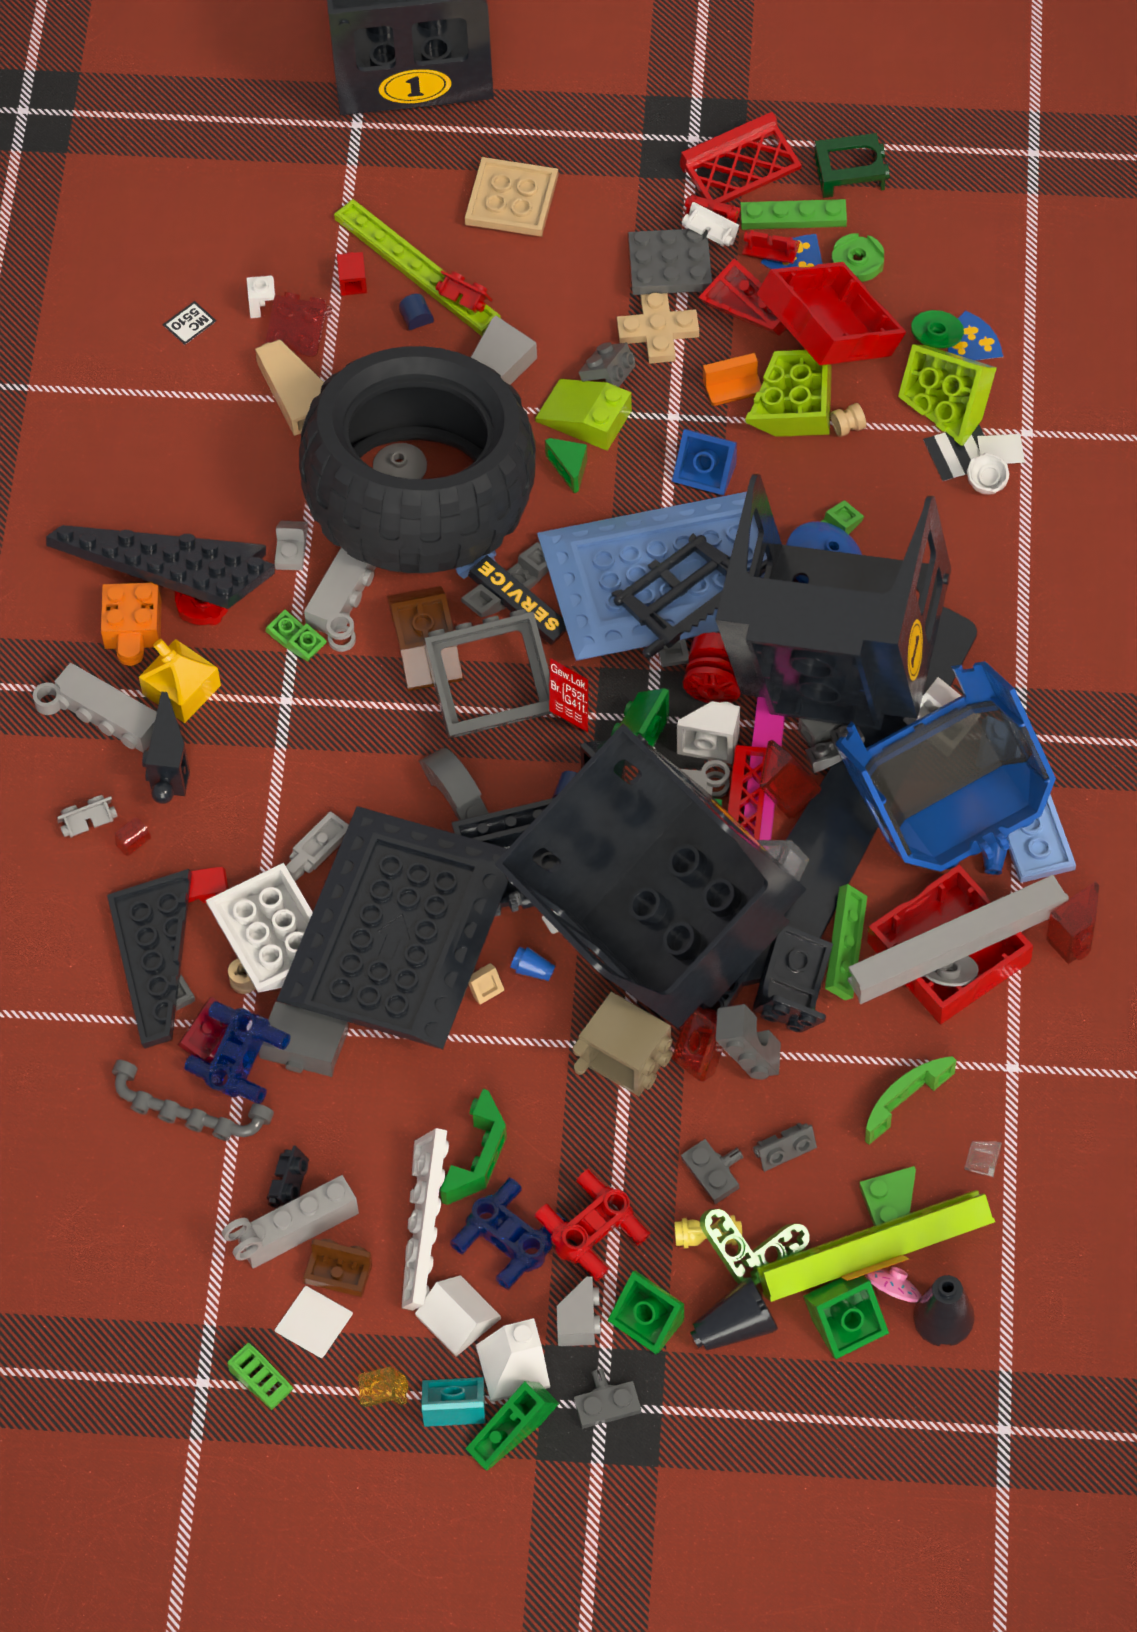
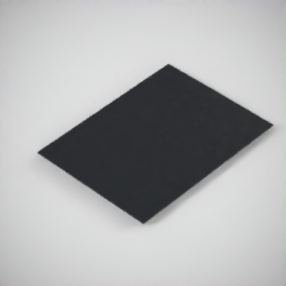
[277,806,508,1050]

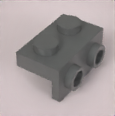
[579,342,635,387]

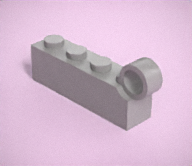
[33,662,157,753]

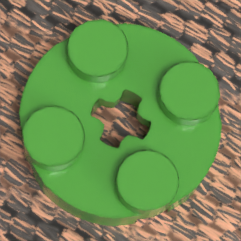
[832,233,884,282]

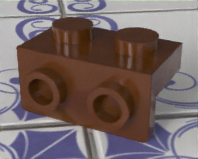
[303,1239,372,1297]

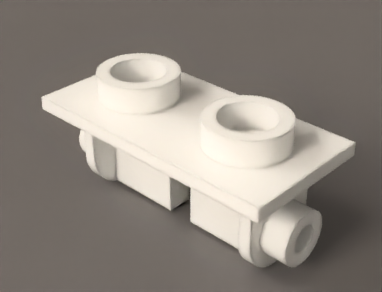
[682,202,739,247]

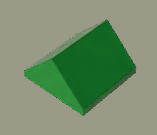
[607,1270,684,1354]

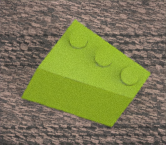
[898,344,997,446]
[745,350,832,437]

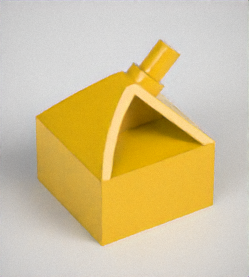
[139,639,221,723]

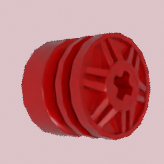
[683,632,741,703]

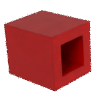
[337,252,367,296]

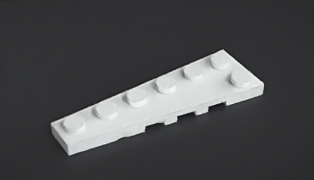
[402,1128,449,1311]

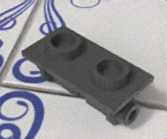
[753,1123,817,1172]

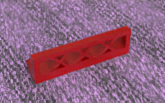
[728,745,770,842]

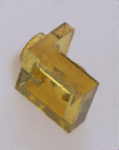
[358,1366,409,1407]

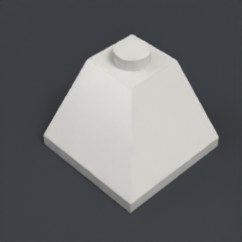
[476,1318,550,1402]

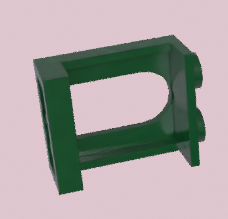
[814,133,890,198]

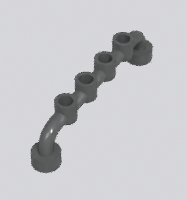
[112,1060,274,1141]

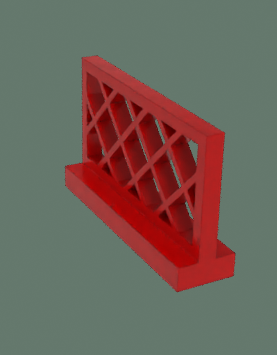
[679,112,802,204]

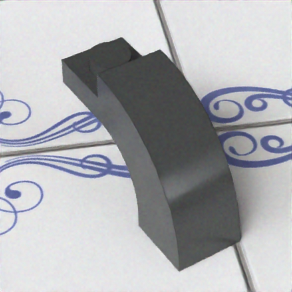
[418,748,489,821]

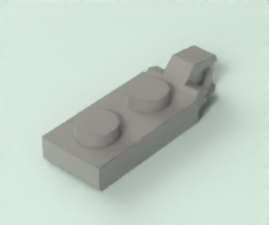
[286,812,349,881]

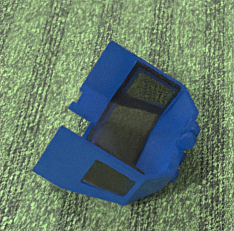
[835,661,1056,872]

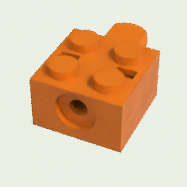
[101,583,162,666]

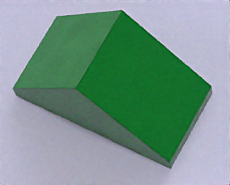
[545,438,587,493]

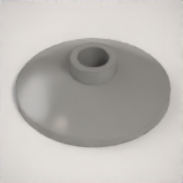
[373,443,427,479]
[924,956,978,986]

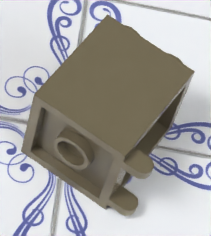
[573,992,673,1096]

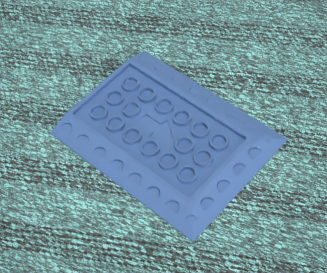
[537,492,767,661]

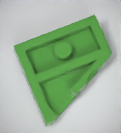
[859,1166,916,1226]

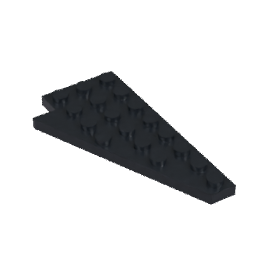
[46,525,275,609]

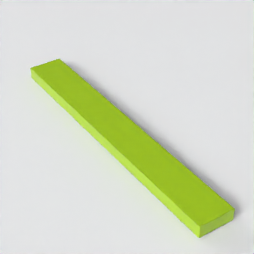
[334,199,501,336]

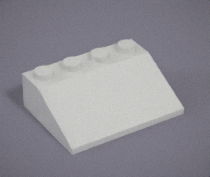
[206,863,313,993]

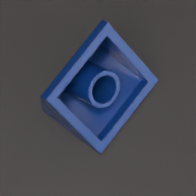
[672,429,737,495]

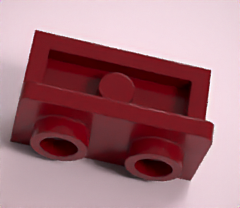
[177,996,244,1065]

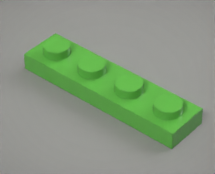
[741,199,847,230]
[825,884,867,1000]

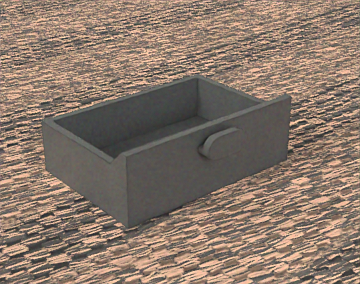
[258,1002,348,1077]

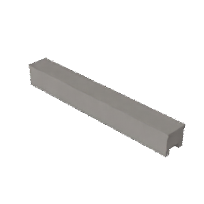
[848,875,1069,1004]

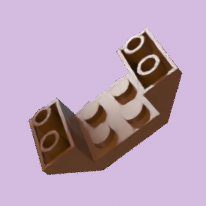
[387,586,463,691]

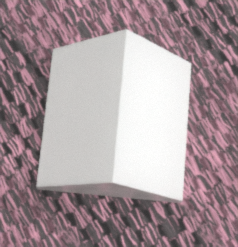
[415,1275,501,1357]

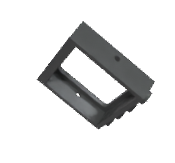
[423,609,554,739]

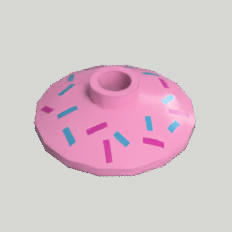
[865,1267,921,1302]

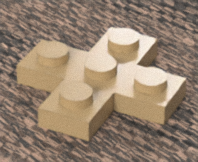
[617,293,699,364]

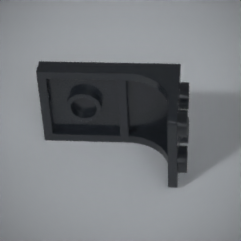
[752,925,833,1033]

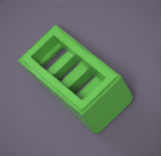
[227,1343,293,1410]

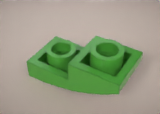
[265,610,327,661]

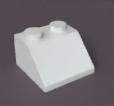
[677,701,740,764]

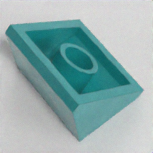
[421,1377,486,1427]

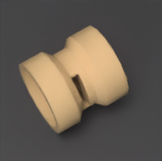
[831,403,866,437]

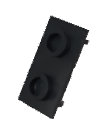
[267,1145,309,1208]

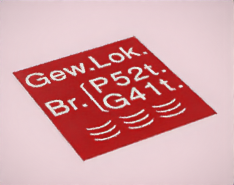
[549,658,588,732]

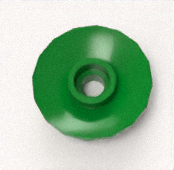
[911,310,964,349]

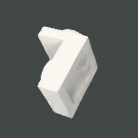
[247,276,275,318]

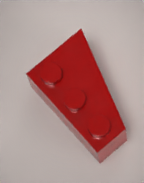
[698,258,786,336]

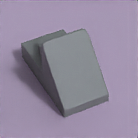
[275,521,308,571]

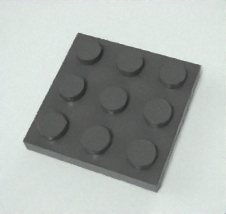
[628,229,712,295]

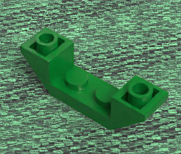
[439,1089,507,1205]

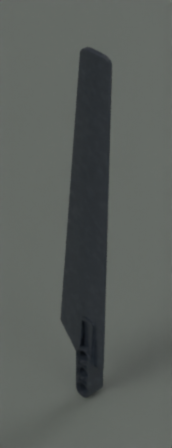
[696,607,977,1029]

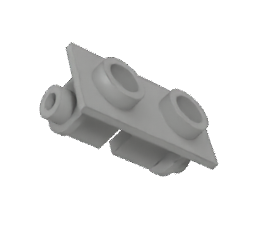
[57,795,118,838]

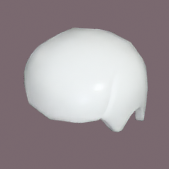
[967,452,1009,495]

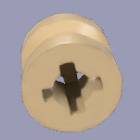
[228,959,256,994]

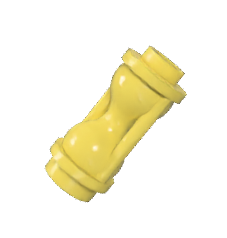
[675,1215,742,1249]

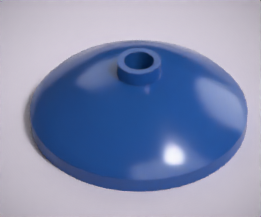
[786,521,862,584]

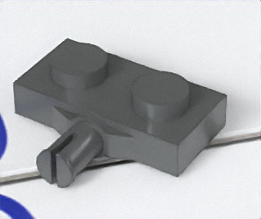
[681,1139,743,1204]
[574,1368,641,1429]

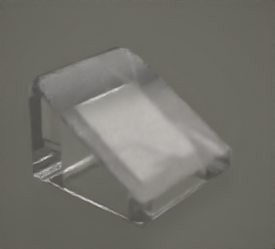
[964,1141,1002,1177]

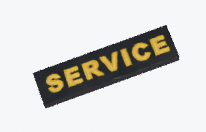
[468,555,567,645]

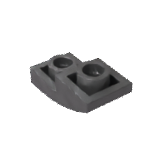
[805,725,865,773]

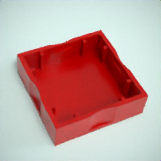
[757,262,906,365]
[867,865,1033,1025]

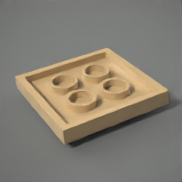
[465,157,558,237]

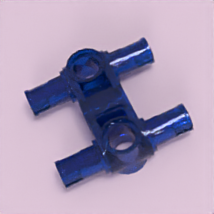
[184,1001,291,1104]
[450,1177,567,1290]

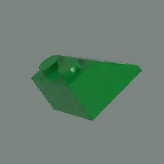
[611,688,669,747]
[803,1275,889,1359]

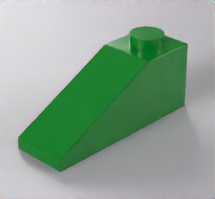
[466,1381,560,1471]

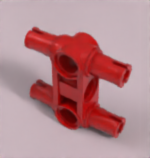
[534,1168,651,1282]

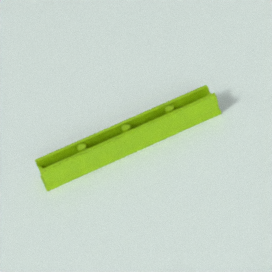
[756,1190,995,1302]

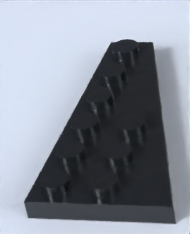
[107,869,192,1049]

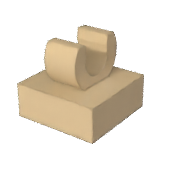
[469,963,504,1005]

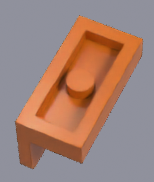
[703,353,762,406]

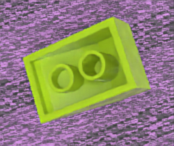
[535,379,632,451]

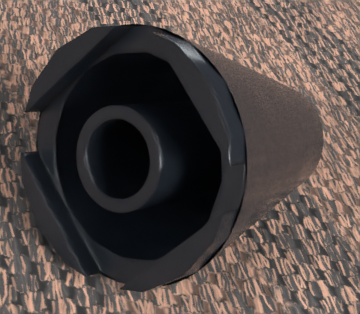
[914,1275,975,1346]
[690,1276,778,1351]

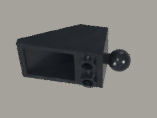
[142,692,190,804]

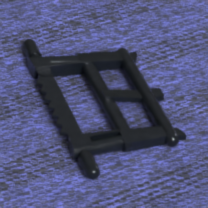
[611,533,767,658]

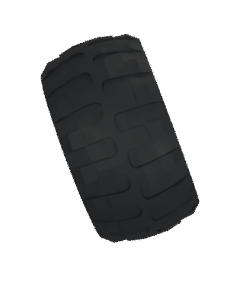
[299,346,536,573]

